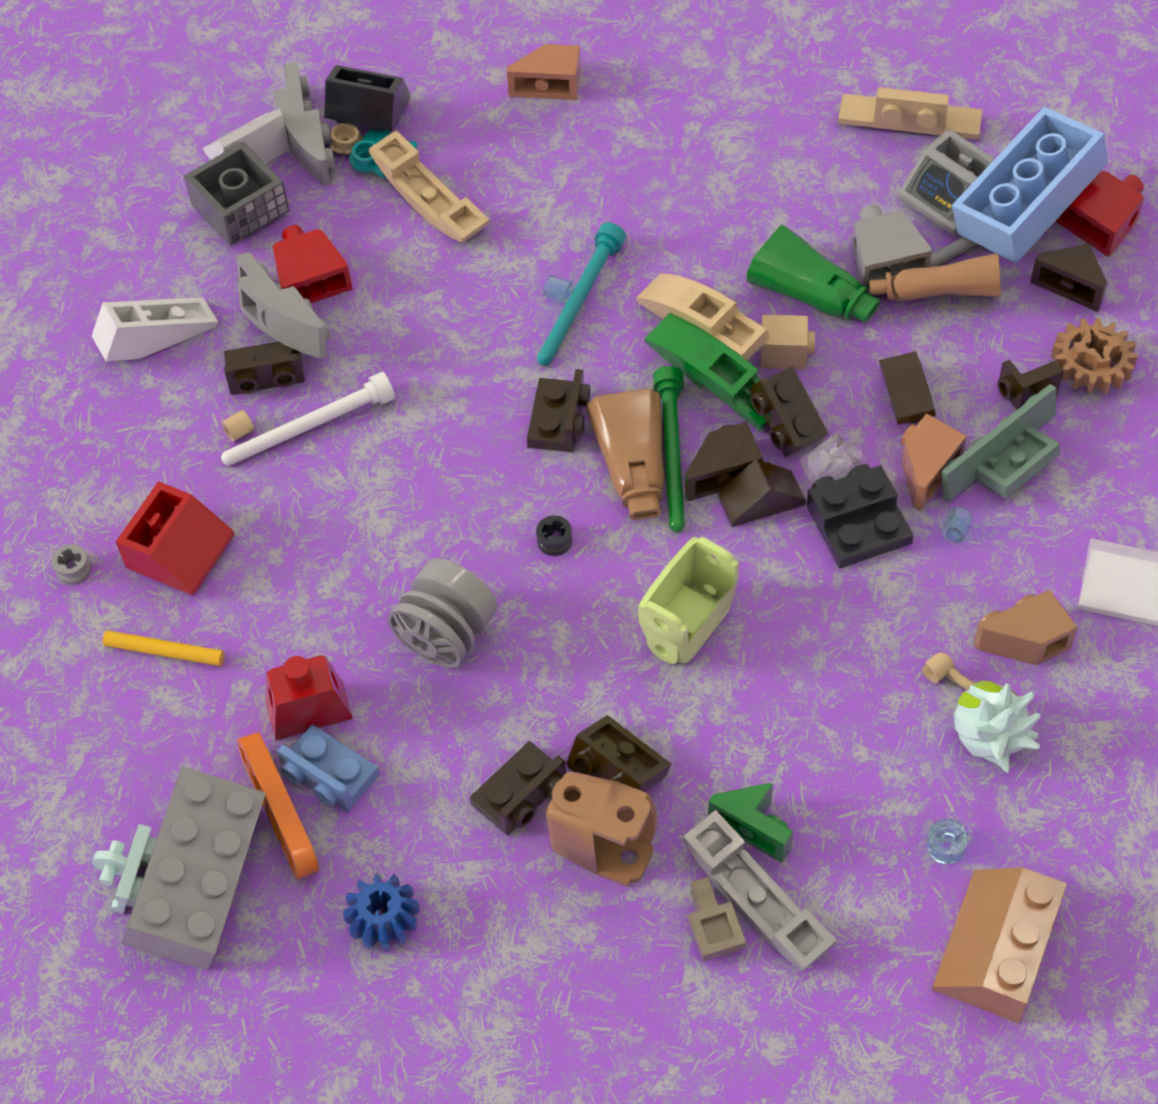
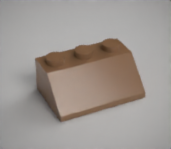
[931,867,1067,1023]

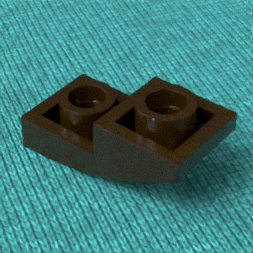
[879,351,936,425]

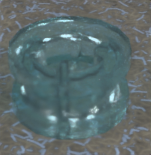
[926,819,968,864]

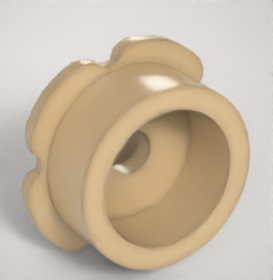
[330,123,363,155]

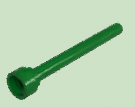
[653,366,685,532]

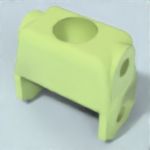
[638,537,739,664]

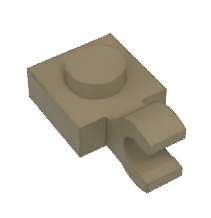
[688,877,746,961]

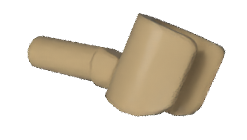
[922,653,974,690]

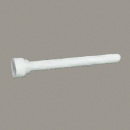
[221,371,395,466]

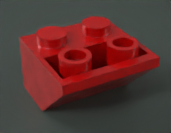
[115,481,235,596]

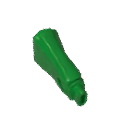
[746,224,881,323]

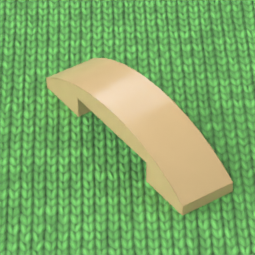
[369,130,490,243]

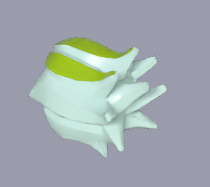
[954,681,1041,773]

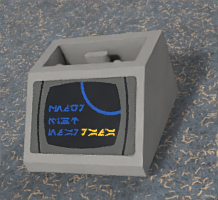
[898,129,995,235]

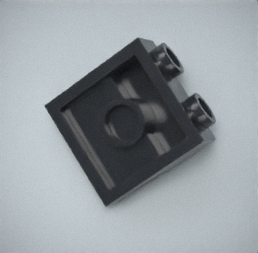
[806,464,914,569]

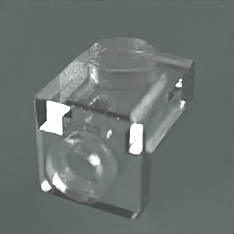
[798,433,866,485]

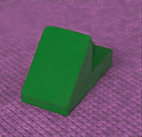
[708,783,793,863]

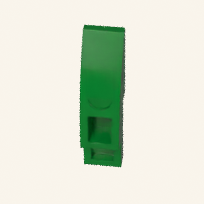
[644,313,767,432]

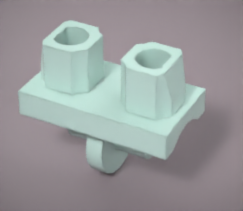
[92,824,156,914]

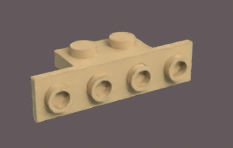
[838,87,983,140]

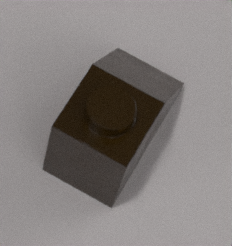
[685,422,763,501]

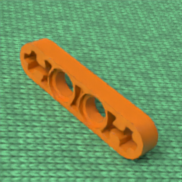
[237,732,319,880]

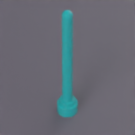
[537,222,627,366]

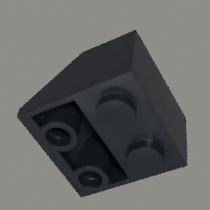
[324,65,410,132]

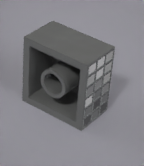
[184,142,290,246]

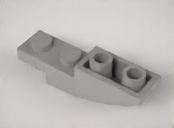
[273,62,336,185]
[236,252,330,359]

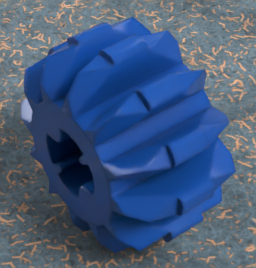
[343,872,420,951]

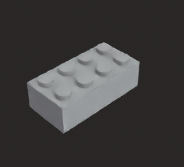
[121,766,266,970]

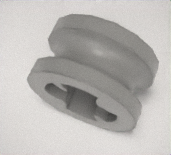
[51,544,91,585]

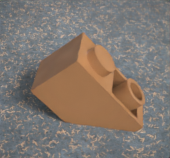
[974,589,1078,665]

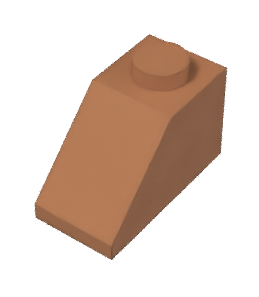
[507,44,581,100]
[901,413,967,511]

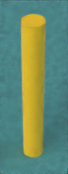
[103,630,225,667]

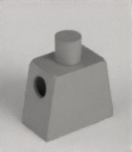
[852,204,932,289]

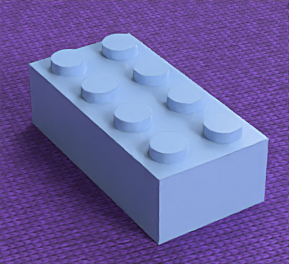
[952,107,1108,264]

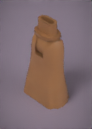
[869,254,1001,301]
[586,388,664,520]

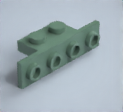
[942,384,1060,501]

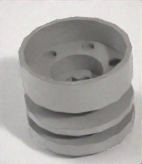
[387,558,498,668]

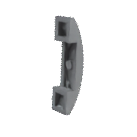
[682,810,837,971]

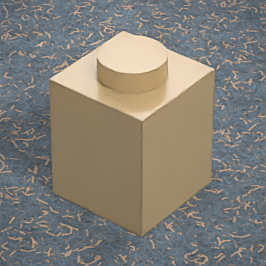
[760,315,815,369]

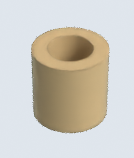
[221,410,255,442]

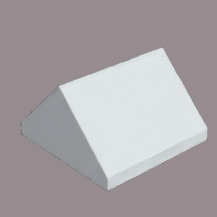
[202,108,290,164]
[1078,538,1158,626]

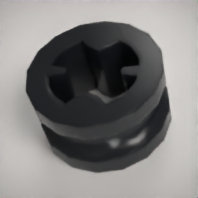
[536,515,573,556]

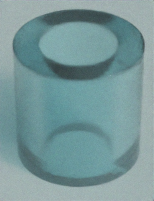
[543,275,574,304]
[941,507,973,543]

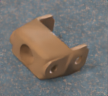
[546,771,657,887]

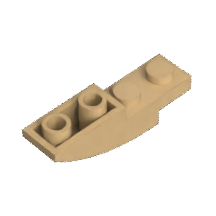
[636,273,769,361]

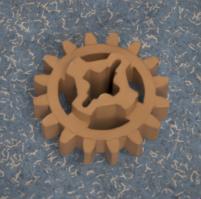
[1051,318,1138,394]

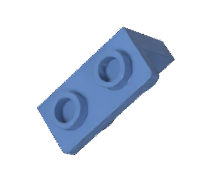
[277,724,380,812]

